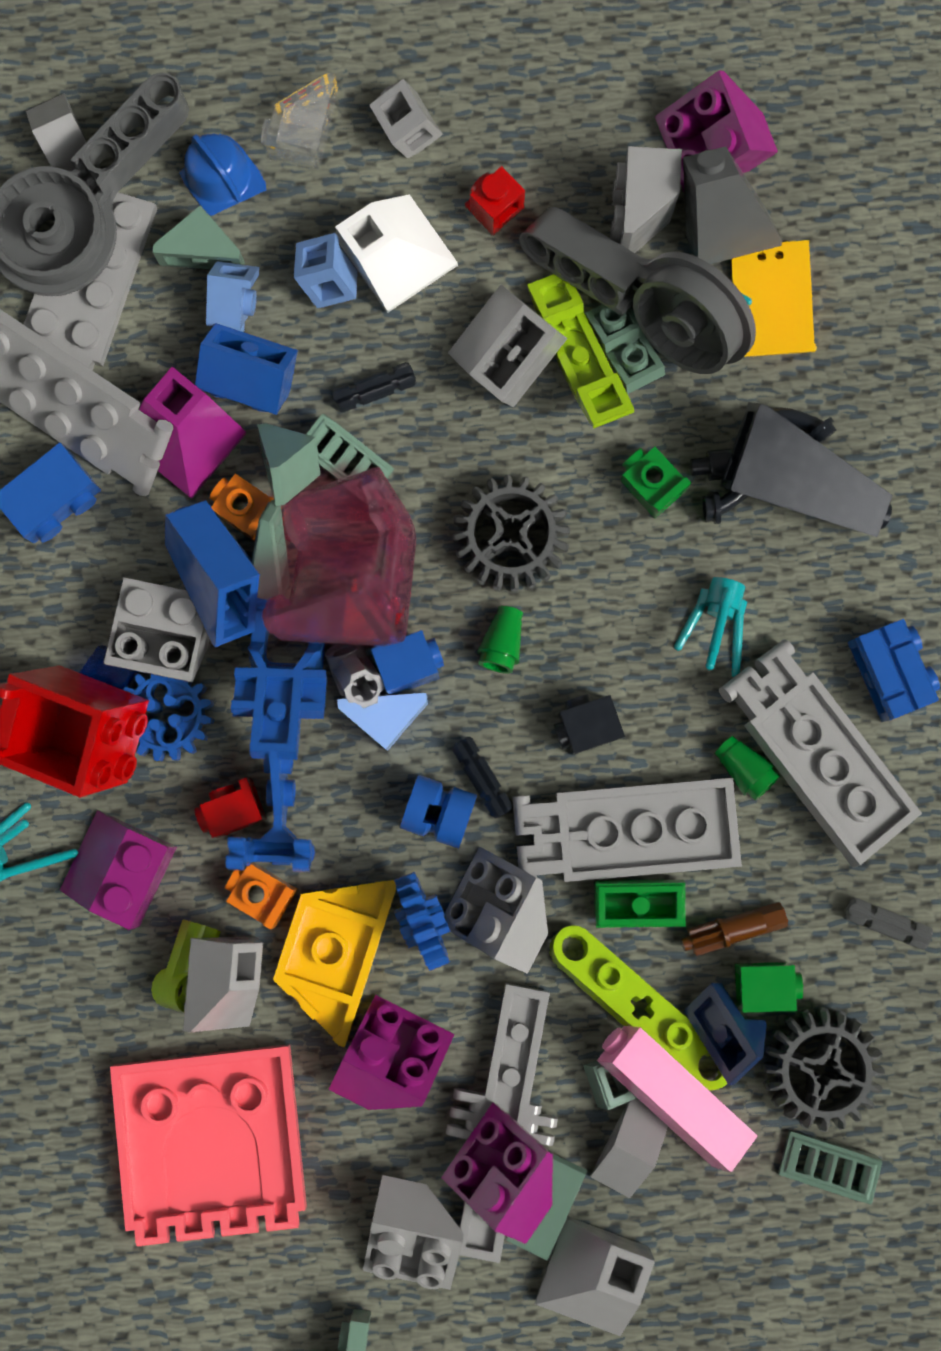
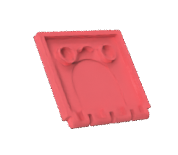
[110,1044,307,1247]

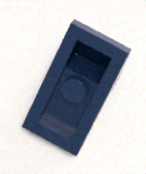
[684,983,767,1085]

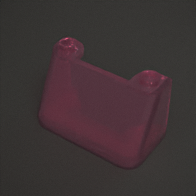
[262,467,416,647]

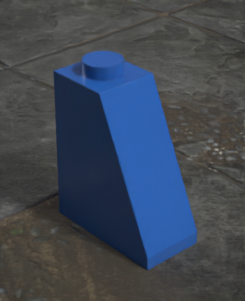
[165,500,259,647]

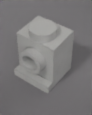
[369,79,443,158]

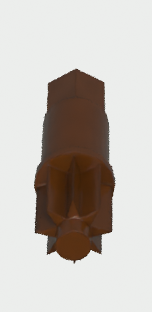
[681,901,788,956]

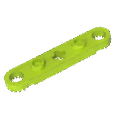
[549,926,727,1091]

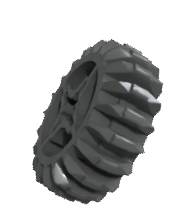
[452,475,570,593]
[761,1007,885,1132]

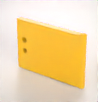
[731,240,817,357]

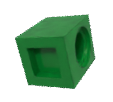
[735,962,803,1013]

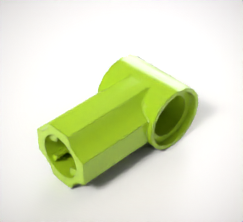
[151,920,221,1013]

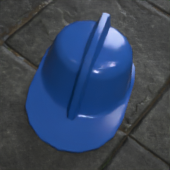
[180,134,266,216]

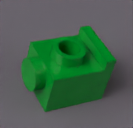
[620,446,691,519]

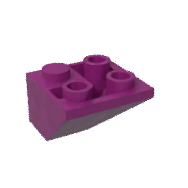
[655,70,778,192]
[139,367,247,499]
[328,995,455,1110]
[441,1102,553,1244]

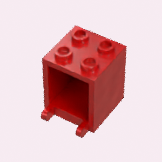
[0,665,149,798]

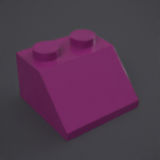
[60,810,177,930]

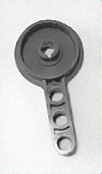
[0,72,189,296]
[519,207,756,374]

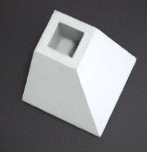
[335,195,458,313]

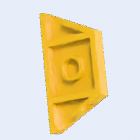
[273,880,396,1048]

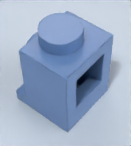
[294,233,357,309]
[206,261,259,332]

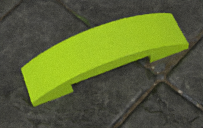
[527,274,634,429]

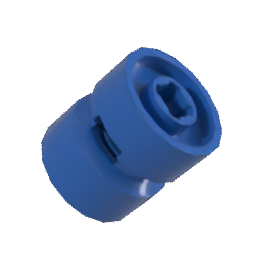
[400,775,477,849]

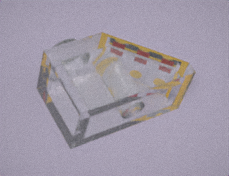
[261,73,339,171]

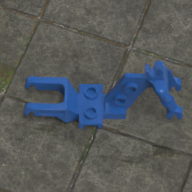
[226,597,328,872]

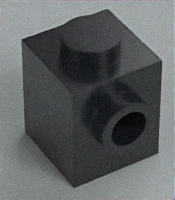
[554,694,625,756]

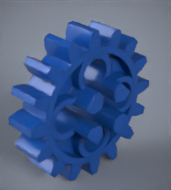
[123,674,215,762]
[394,872,450,971]

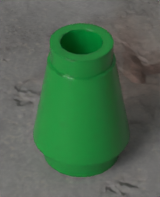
[477,606,523,674]
[714,736,780,801]

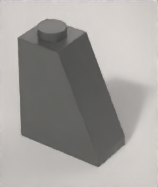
[683,146,782,264]

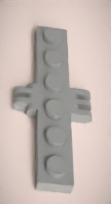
[446,983,558,1263]

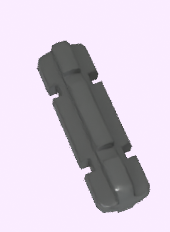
[845,898,933,950]

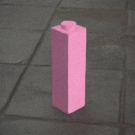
[597,1026,757,1172]

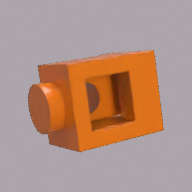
[210,473,282,542]
[225,862,298,930]

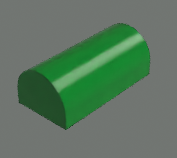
[594,880,686,928]

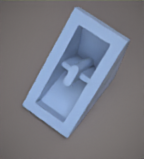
[337,693,428,751]

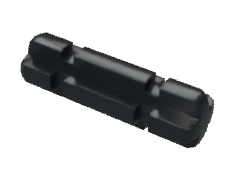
[333,362,416,413]
[452,736,513,818]

